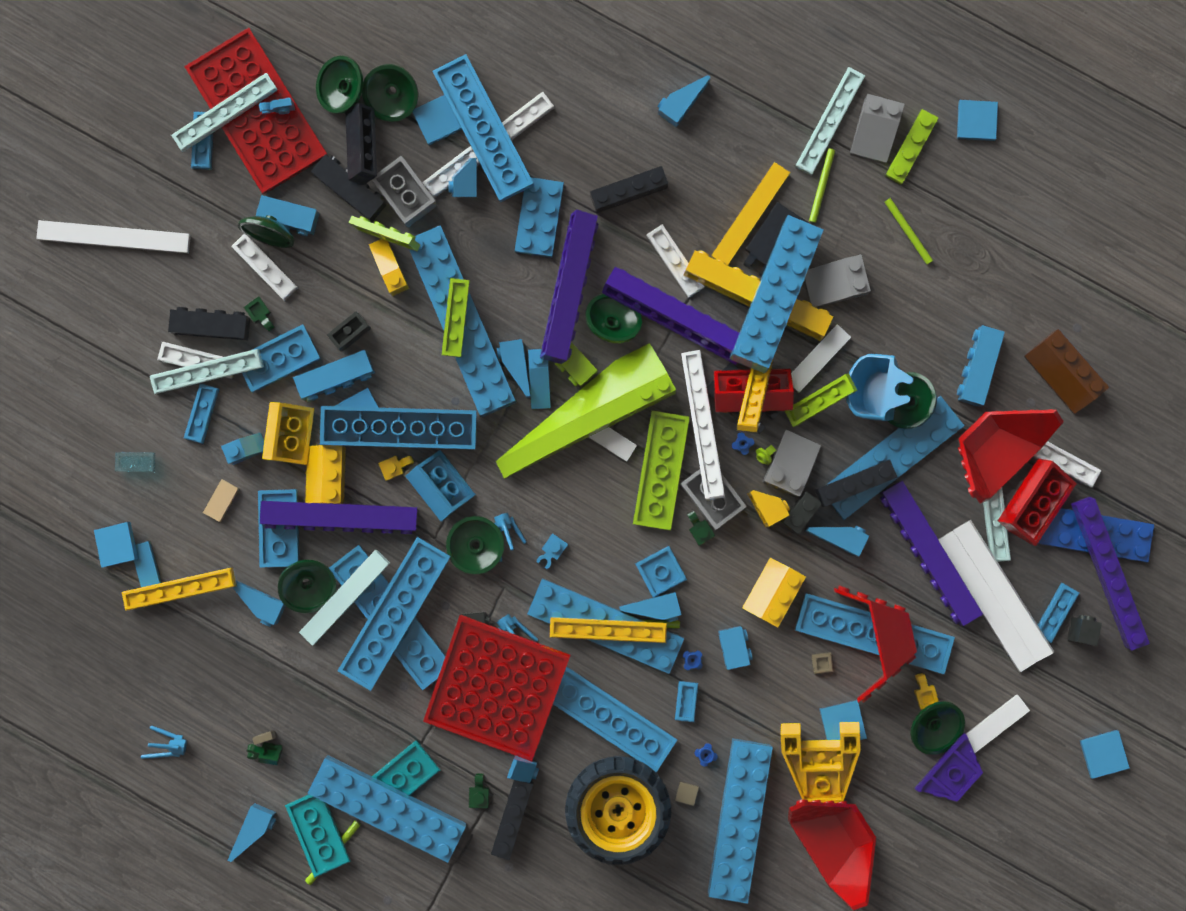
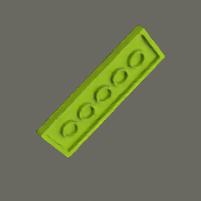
[633,411,690,531]

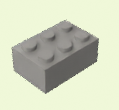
[372,156,438,228]
[680,469,747,530]

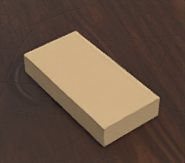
[203,479,239,522]

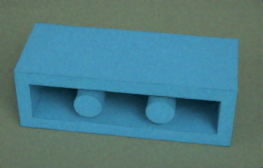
[256,195,320,236]

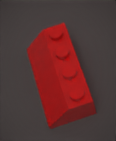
[714,369,794,413]
[997,459,1077,546]

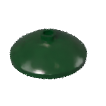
[316,56,363,114]
[362,64,419,122]
[238,215,295,248]
[585,294,642,343]
[888,372,937,429]
[446,516,504,574]
[278,560,336,613]
[910,701,965,755]

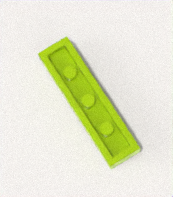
[885,109,938,185]
[349,216,421,252]
[441,278,470,358]
[785,374,858,427]

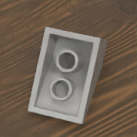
[850,94,904,164]
[804,255,871,307]
[762,430,821,498]

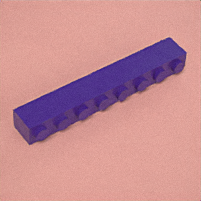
[540,209,599,364]
[602,267,740,365]
[880,481,983,626]
[1071,497,1150,651]
[260,501,417,534]

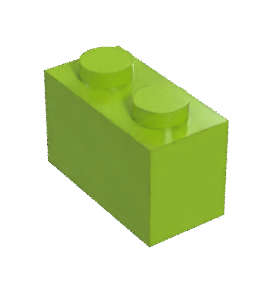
[555,342,598,387]

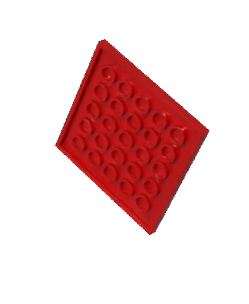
[423,615,570,761]

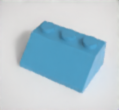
[405,450,476,521]

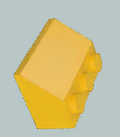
[262,402,314,465]
[305,445,346,504]
[742,558,806,628]

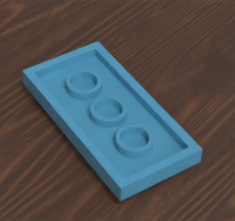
[515,177,564,258]
[242,324,321,393]
[258,489,299,567]

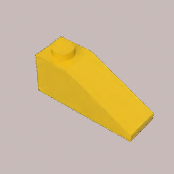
[369,239,410,296]

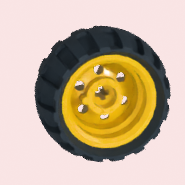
[565,756,671,865]

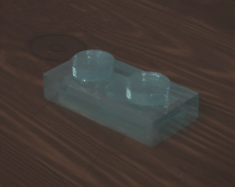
[115,452,156,472]

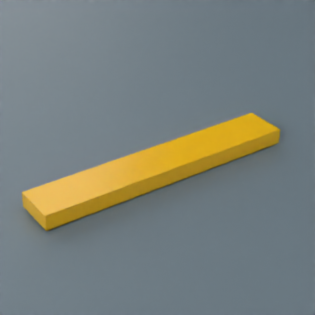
[711,162,790,266]
[737,360,773,432]
[122,567,237,611]
[550,617,667,643]

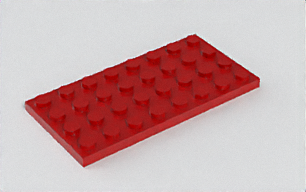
[184,27,328,195]

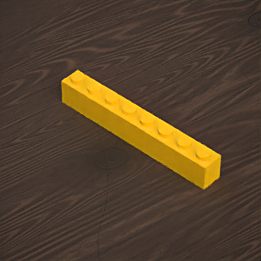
[683,250,834,341]

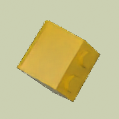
[747,490,790,527]

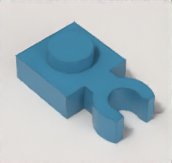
[259,98,295,115]
[537,533,568,569]

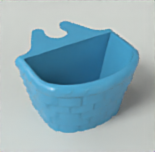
[846,354,913,421]

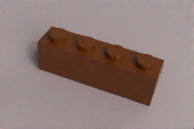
[1024,329,1109,414]

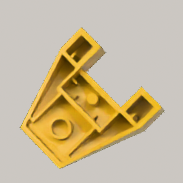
[781,722,861,803]

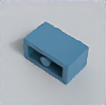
[718,626,753,670]

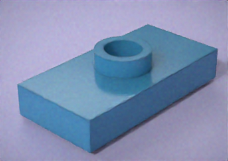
[675,681,698,722]

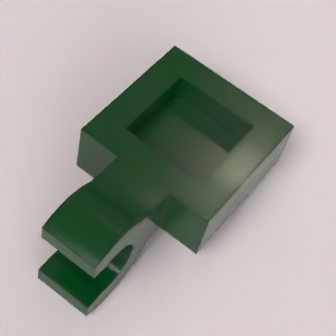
[243,296,275,332]
[687,511,715,546]
[246,742,283,765]
[469,773,489,808]

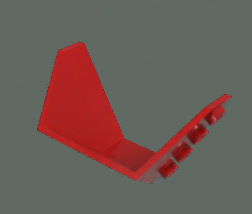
[958,409,1064,504]
[834,585,917,703]
[788,799,876,911]

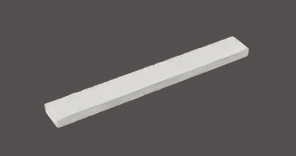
[422,92,554,199]
[36,220,191,254]
[681,350,725,501]
[953,520,1054,662]
[938,531,1036,672]

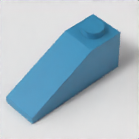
[658,75,711,127]
[497,339,531,398]
[528,349,551,409]
[805,526,869,557]
[232,580,286,627]
[619,592,681,622]
[227,803,276,862]

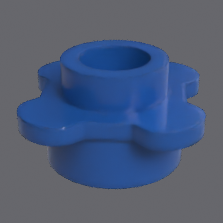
[732,432,754,455]
[683,650,703,670]
[695,743,717,767]

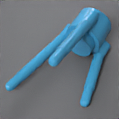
[494,513,526,562]
[497,614,538,642]
[141,726,187,759]

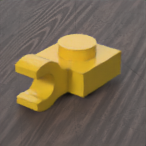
[378,456,414,481]
[914,673,939,710]

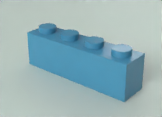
[957,325,1005,407]
[293,350,375,402]

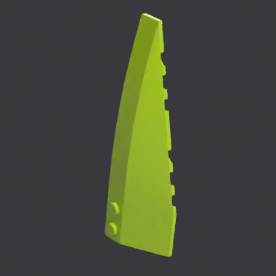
[496,343,676,479]

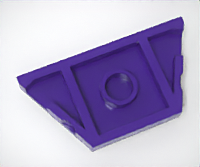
[915,733,983,802]

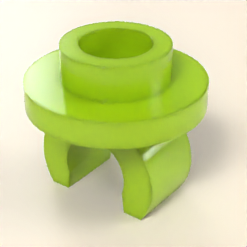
[756,445,776,465]

